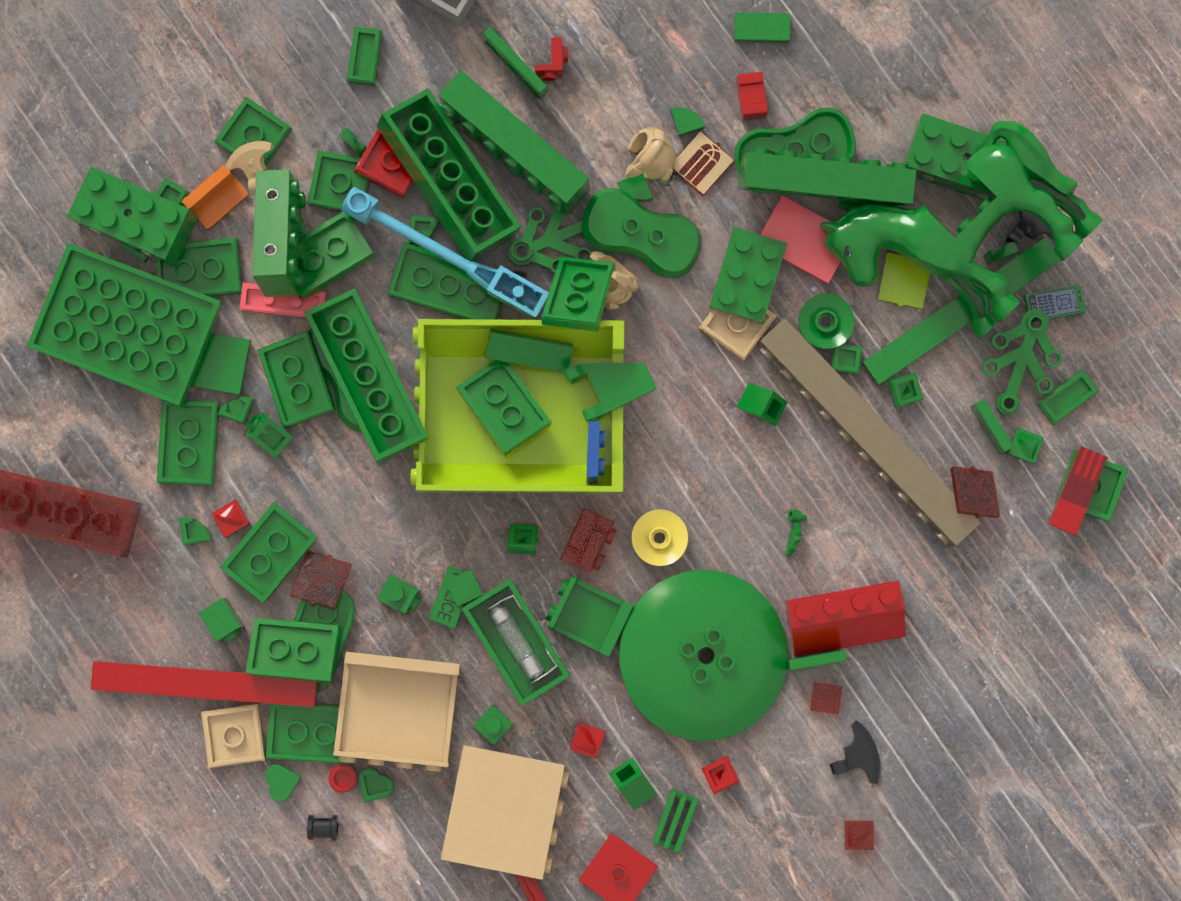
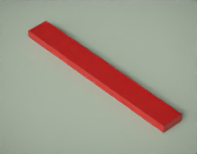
[90,661,318,707]

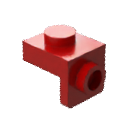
[535,37,568,81]

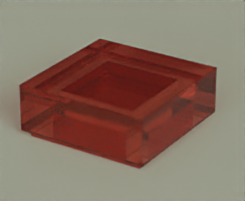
[810,682,842,714]

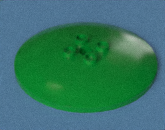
[619,570,788,741]

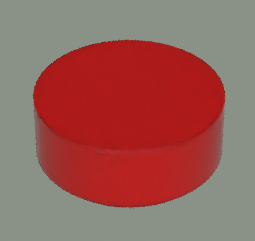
[328,764,358,793]

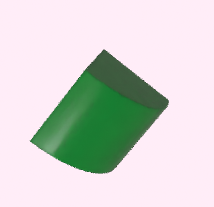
[737,383,788,427]
[609,757,657,810]

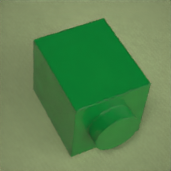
[198,598,245,644]

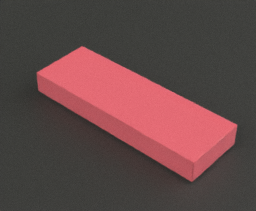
[239,282,327,318]

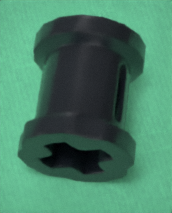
[307,815,339,841]

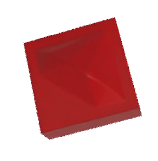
[211,499,250,538]
[570,722,606,758]
[701,756,741,795]

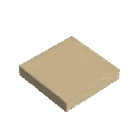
[699,309,777,362]
[201,703,266,768]

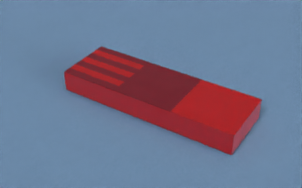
[1048,446,1108,536]

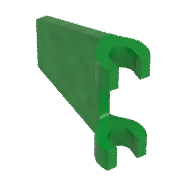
[563,363,657,422]

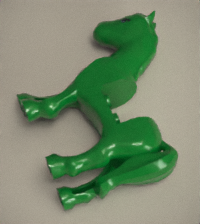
[820,121,1103,340]

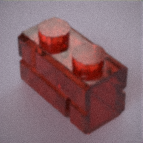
[560,508,617,574]

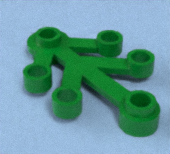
[508,207,592,275]
[981,309,1062,414]

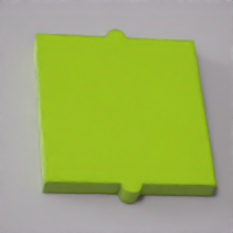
[877,252,930,309]

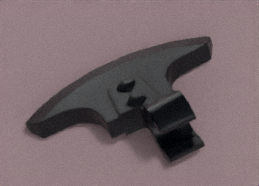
[1005,211,1054,244]
[830,721,880,784]

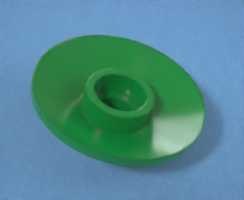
[798,293,855,349]

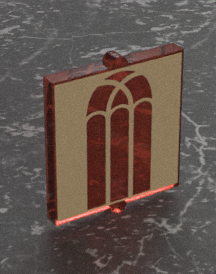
[672,130,735,197]

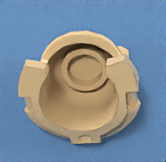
[625,126,676,181]
[590,251,639,310]

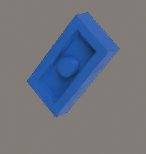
[586,421,605,484]

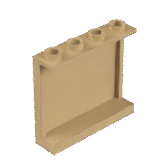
[333,652,460,772]
[441,745,569,880]

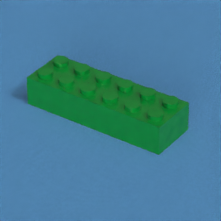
[438,70,590,215]
[377,88,521,262]
[737,148,916,206]

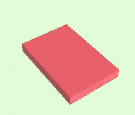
[760,195,841,285]

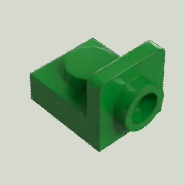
[245,412,293,458]
[377,574,422,615]

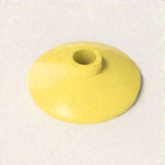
[632,509,688,566]

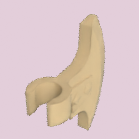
[226,141,273,195]

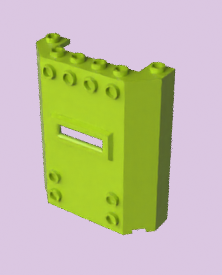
[411,319,624,494]

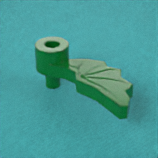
[785,509,807,556]

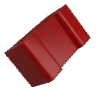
[736,72,768,121]

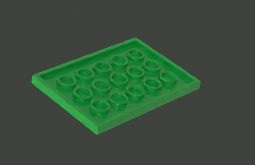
[27,243,223,407]

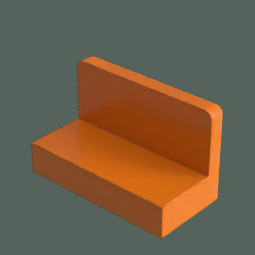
[181,164,249,230]

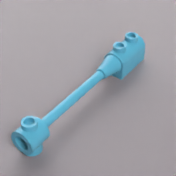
[341,187,549,320]

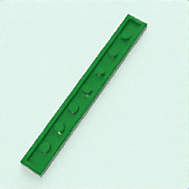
[862,237,1061,386]

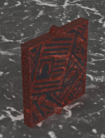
[950,466,1000,518]
[290,551,352,610]

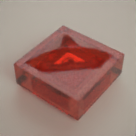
[844,820,874,850]

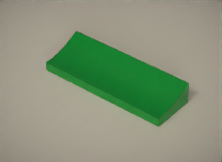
[304,288,429,467]

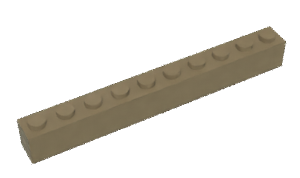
[758,318,981,547]

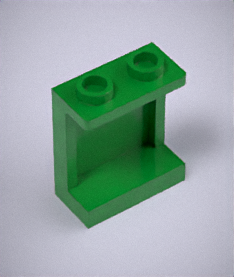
[545,576,634,657]

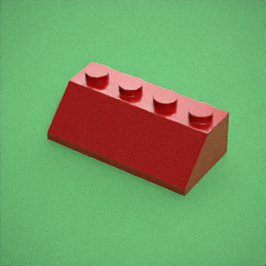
[784,580,906,657]

